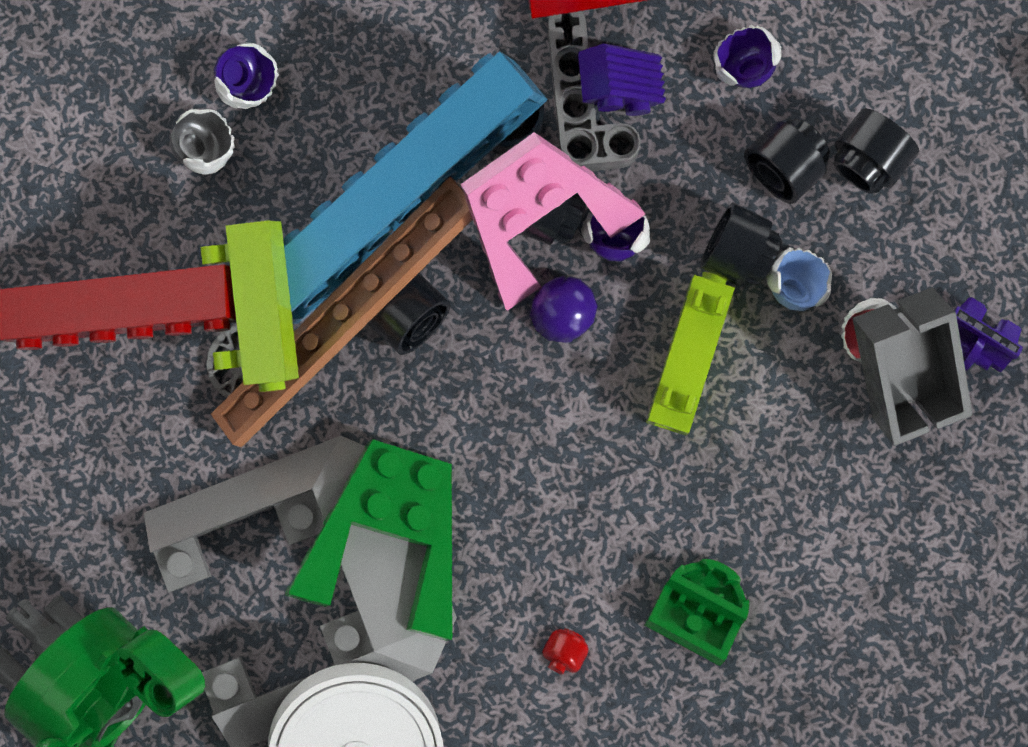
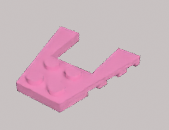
[461,132,645,311]

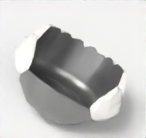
[170,109,235,175]

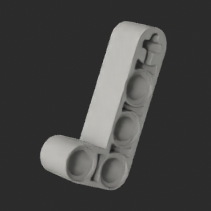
[548,11,641,171]

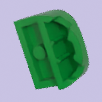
[644,559,750,666]

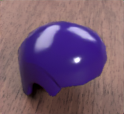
[530,275,598,343]

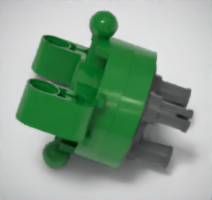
[0,596,205,747]

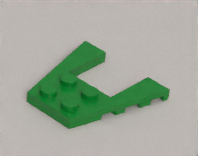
[285,439,453,641]

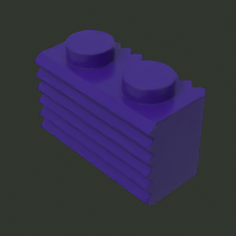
[578,43,666,116]

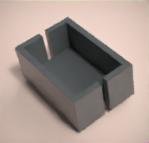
[852,287,973,446]

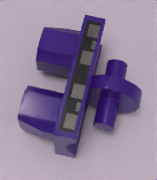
[954,297,1023,373]

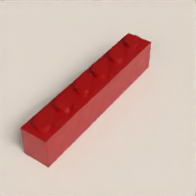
[0,264,237,350]

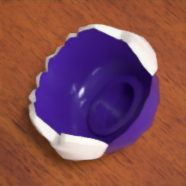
[713,25,781,88]
[214,42,279,109]
[581,211,650,261]

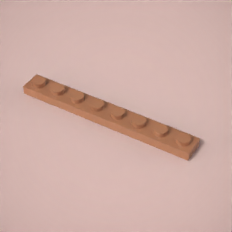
[211,177,473,447]

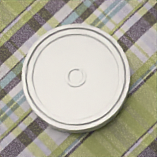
[268,663,443,747]

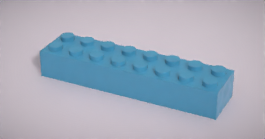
[283,51,548,324]

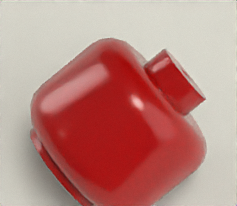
[542,628,589,675]

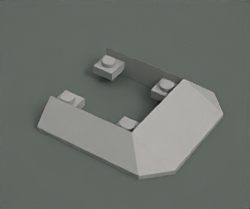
[144,436,457,747]

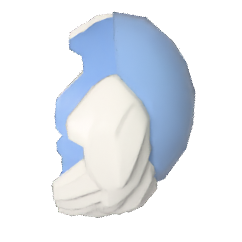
[766,247,832,311]

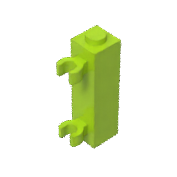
[201,220,299,392]
[646,272,735,436]

